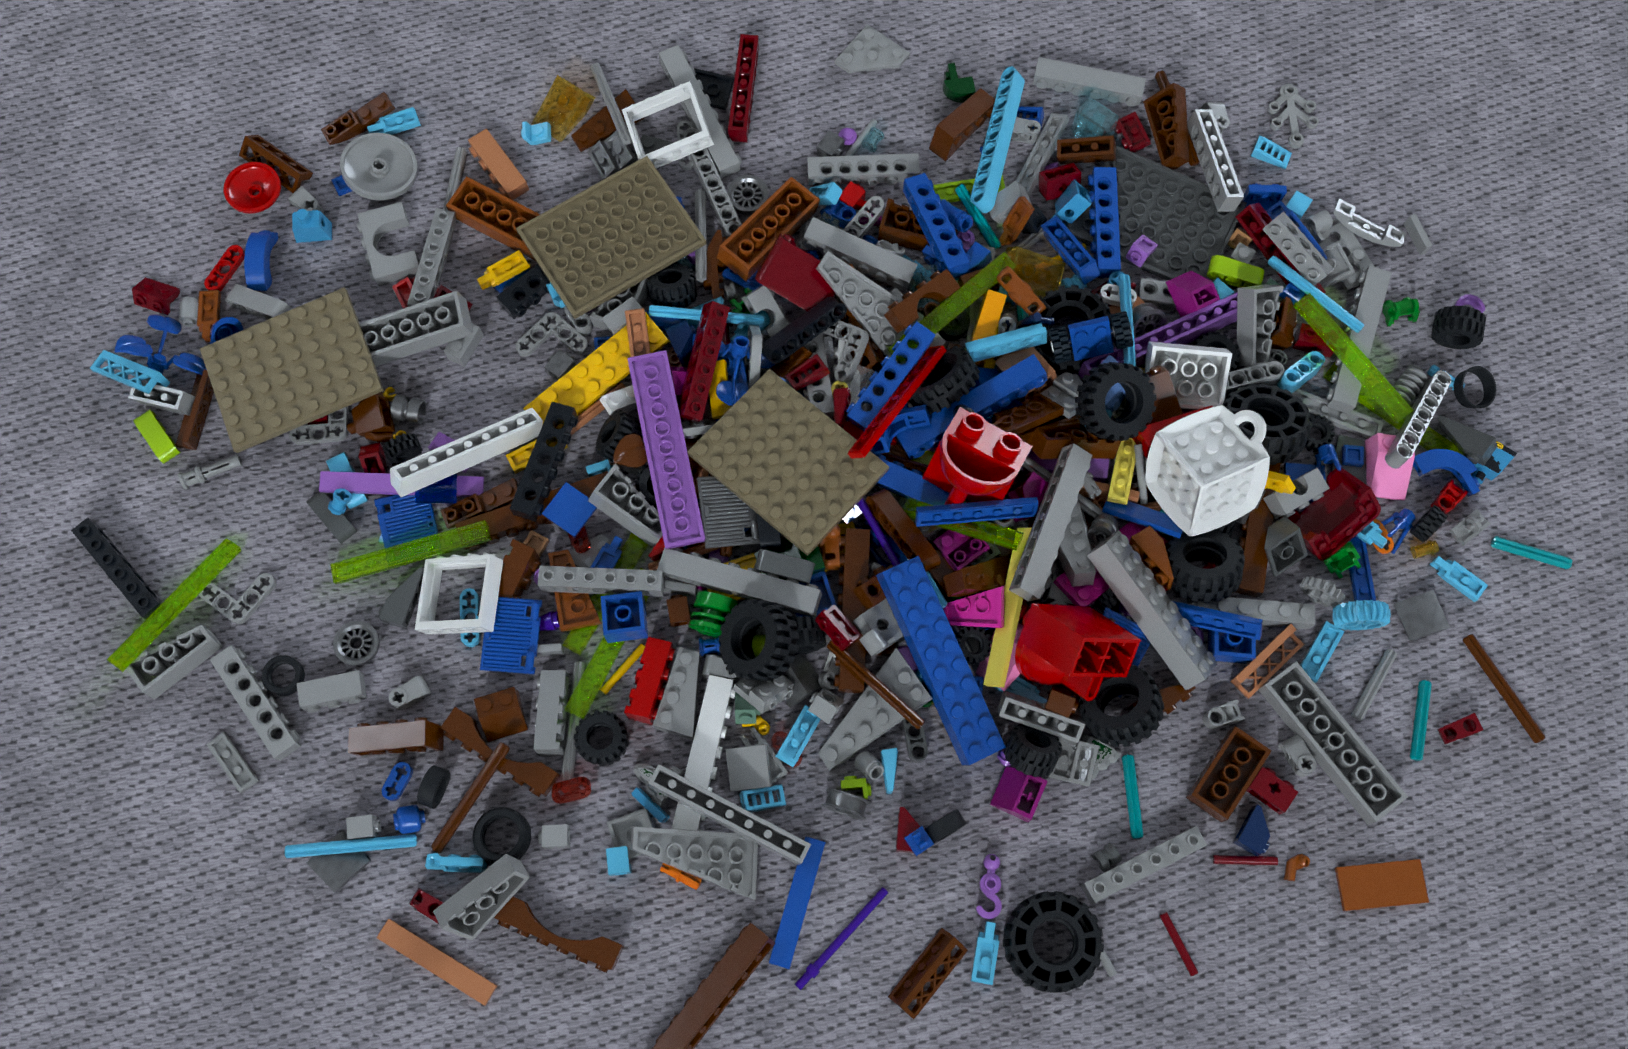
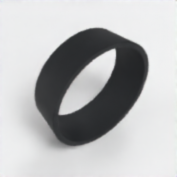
[1454,366,1496,408]

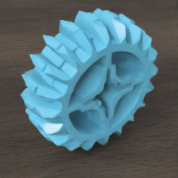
[1332,600,1391,631]

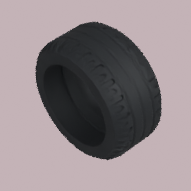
[472,807,531,864]

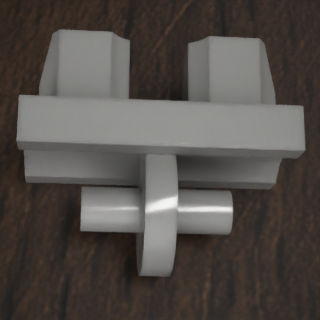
[1449,509,1491,546]

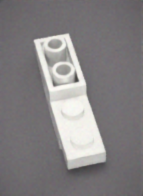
[600,385,637,415]

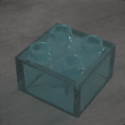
[1071,97,1120,138]

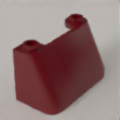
[755,233,835,311]
[1278,467,1381,561]

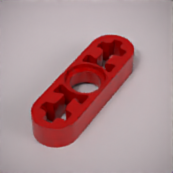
[204,245,245,292]

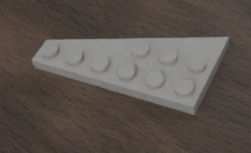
[816,251,924,361]
[818,648,932,771]
[631,827,758,900]

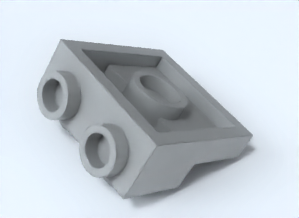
[1040,371,1083,419]
[681,418,716,440]
[733,675,794,714]

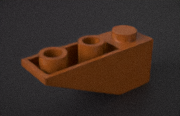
[1129,526,1174,591]

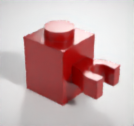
[839,181,868,212]

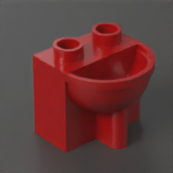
[922,407,1033,505]
[1015,603,1141,701]

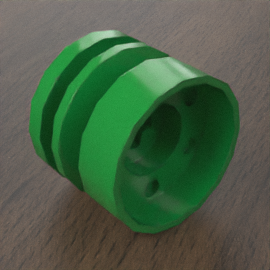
[688,591,738,637]

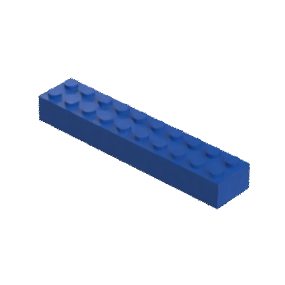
[876,556,1006,765]

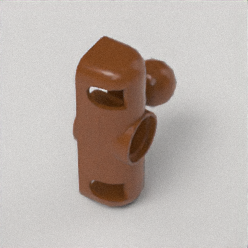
[996,266,1046,316]
[819,525,841,570]

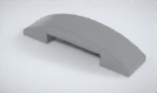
[1333,199,1406,247]

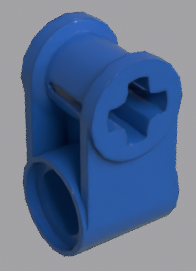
[820,200,856,228]

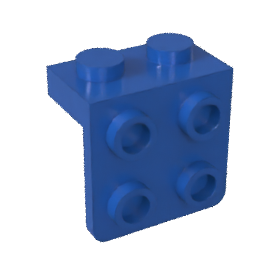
[1243,183,1287,211]

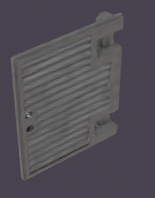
[697,476,760,549]

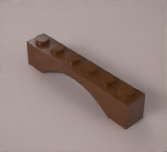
[440,707,561,797]
[494,897,624,973]

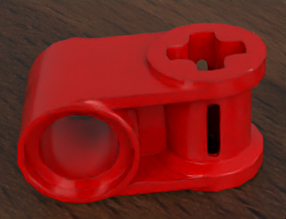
[1431,479,1468,514]

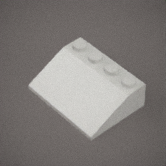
[1145,341,1232,409]

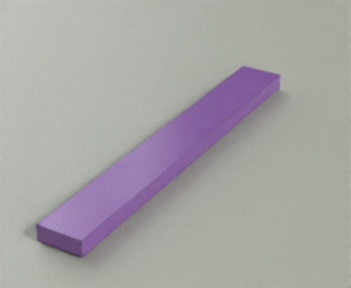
[319,471,484,497]

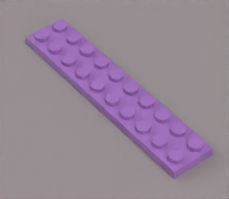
[627,350,705,549]

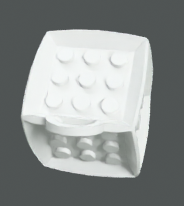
[1145,405,1270,536]

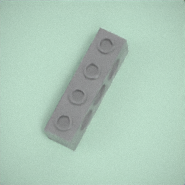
[1263,211,1333,286]
[997,691,1085,743]

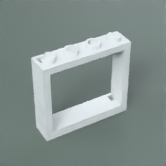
[622,81,714,169]
[415,552,503,634]

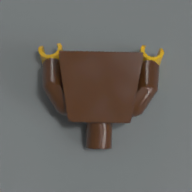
[347,387,407,442]

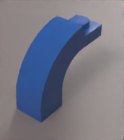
[244,230,278,291]
[922,241,992,280]
[870,403,931,454]
[1413,449,1480,497]

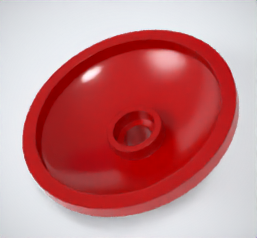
[223,162,281,214]

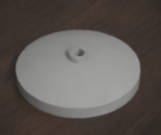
[340,133,418,200]

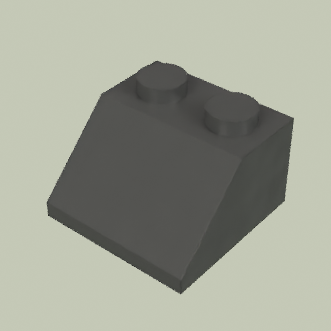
[1264,516,1308,577]

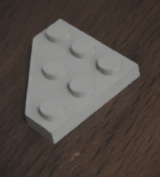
[835,24,910,73]

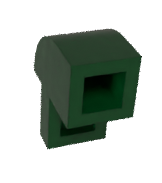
[943,63,976,103]

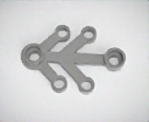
[1267,84,1319,149]

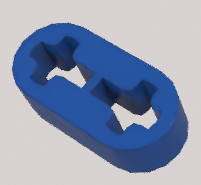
[382,762,413,801]

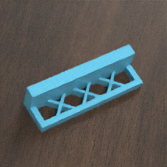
[965,323,1047,362]
[90,350,170,394]

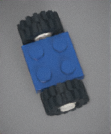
[1049,311,1133,364]

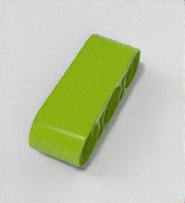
[1207,255,1265,288]
[133,409,181,464]

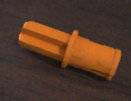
[660,863,702,890]

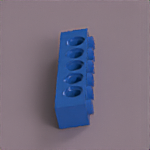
[1088,167,1121,278]
[903,173,971,277]
[846,321,936,432]

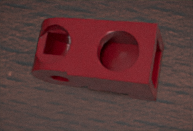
[1437,713,1484,744]
[409,888,444,924]

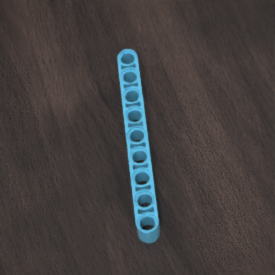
[970,66,1025,213]

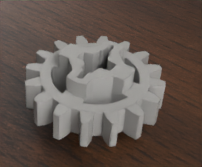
[1299,576,1346,608]

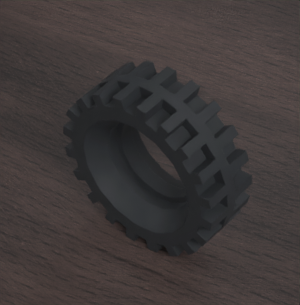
[909,346,980,415]

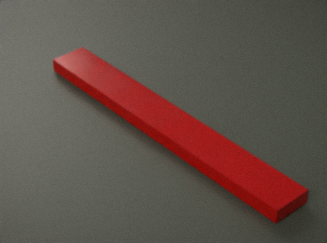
[847,345,947,459]

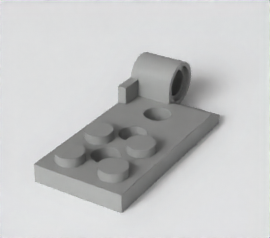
[1305,210,1375,292]
[853,599,903,657]

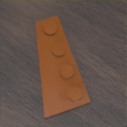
[548,549,602,632]

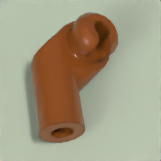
[1284,854,1310,882]

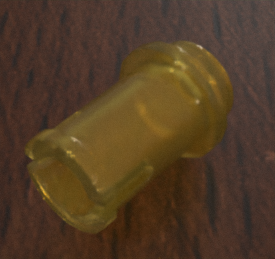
[1410,540,1439,559]

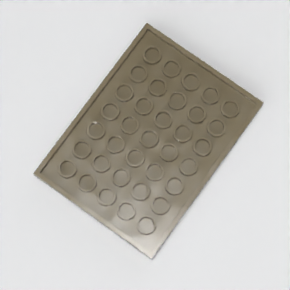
[516,156,707,319]
[200,288,384,453]
[687,369,889,556]

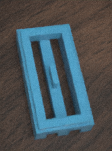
[632,788,670,823]

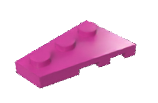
[943,586,1004,628]

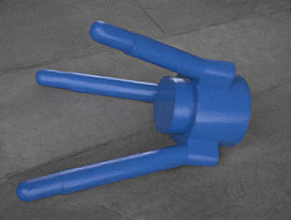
[1315,444,1342,473]
[1378,509,1416,554]

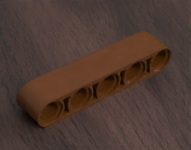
[866,489,941,572]

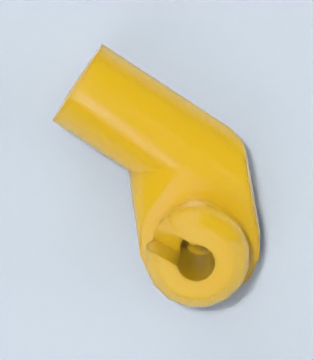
[742,715,770,735]

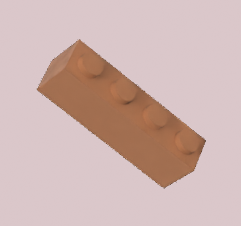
[468,128,529,200]

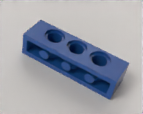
[1041,215,1100,285]

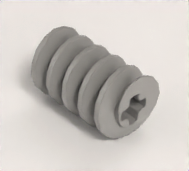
[1386,364,1428,406]

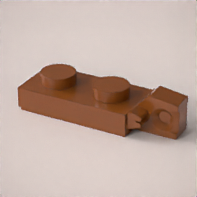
[999,196,1034,245]
[197,290,221,342]

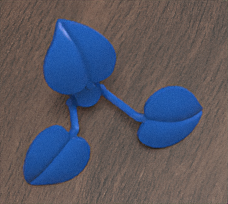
[115,315,207,375]
[692,333,775,406]

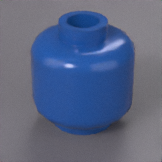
[393,805,425,834]

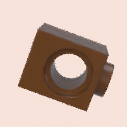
[666,595,691,627]

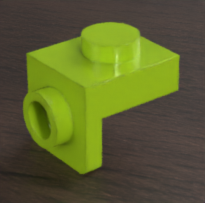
[840,776,871,800]

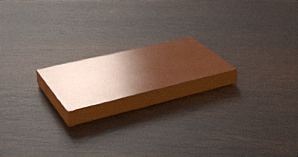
[1335,859,1429,911]

